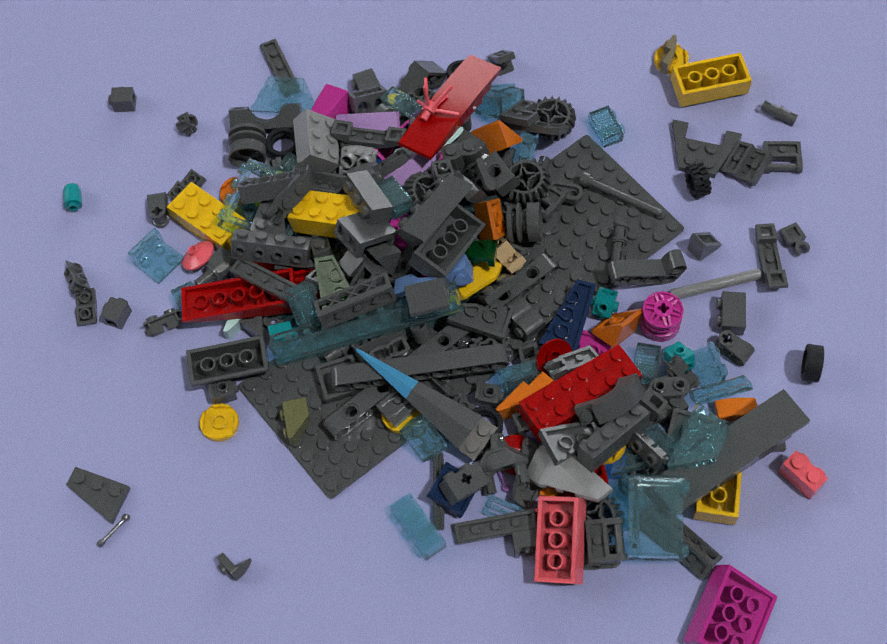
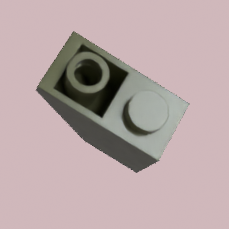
[280,397,311,445]

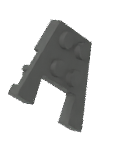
[672,119,742,178]

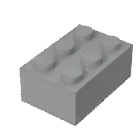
[293,109,340,173]

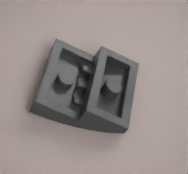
[721,141,773,186]

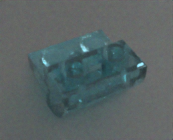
[400,413,449,462]

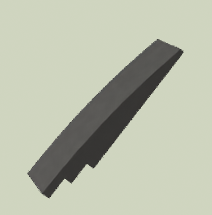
[650,389,810,516]

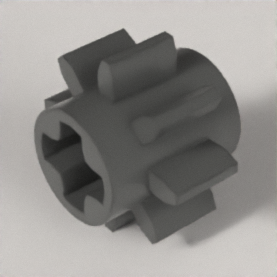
[176,112,198,135]

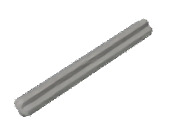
[670,268,762,299]

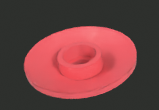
[182,241,214,271]

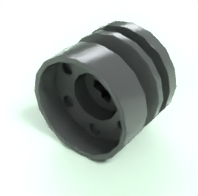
[228,122,267,169]
[505,202,543,243]

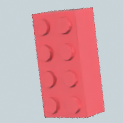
[534,496,586,585]

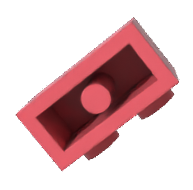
[778,450,828,500]

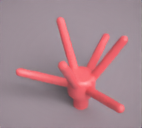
[417,77,459,122]

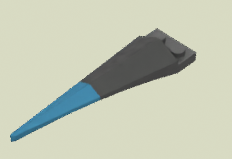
[356,349,498,461]

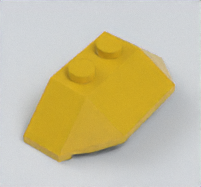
[450,259,504,303]

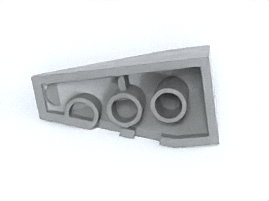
[527,445,613,502]

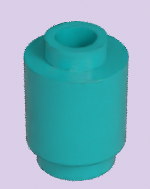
[63,183,82,211]

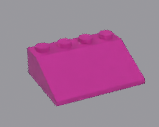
[683,564,777,644]

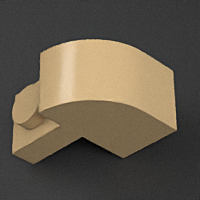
[496,237,526,275]

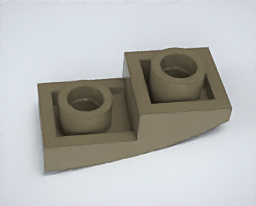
[660,34,677,75]

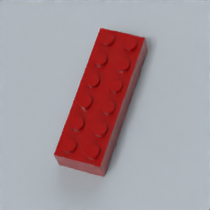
[518,344,642,443]

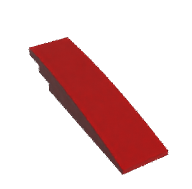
[398,54,501,160]
[181,268,322,323]

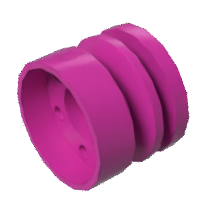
[639,291,684,342]

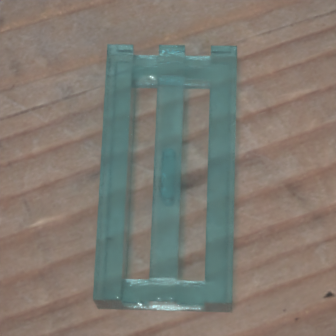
[482,494,526,517]

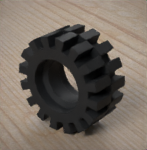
[684,162,712,199]

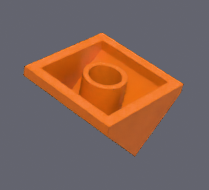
[471,120,523,154]
[473,198,507,241]
[591,308,642,347]

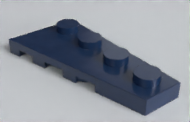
[538,279,596,351]

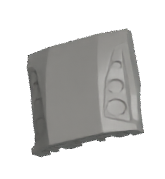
[339,145,378,175]

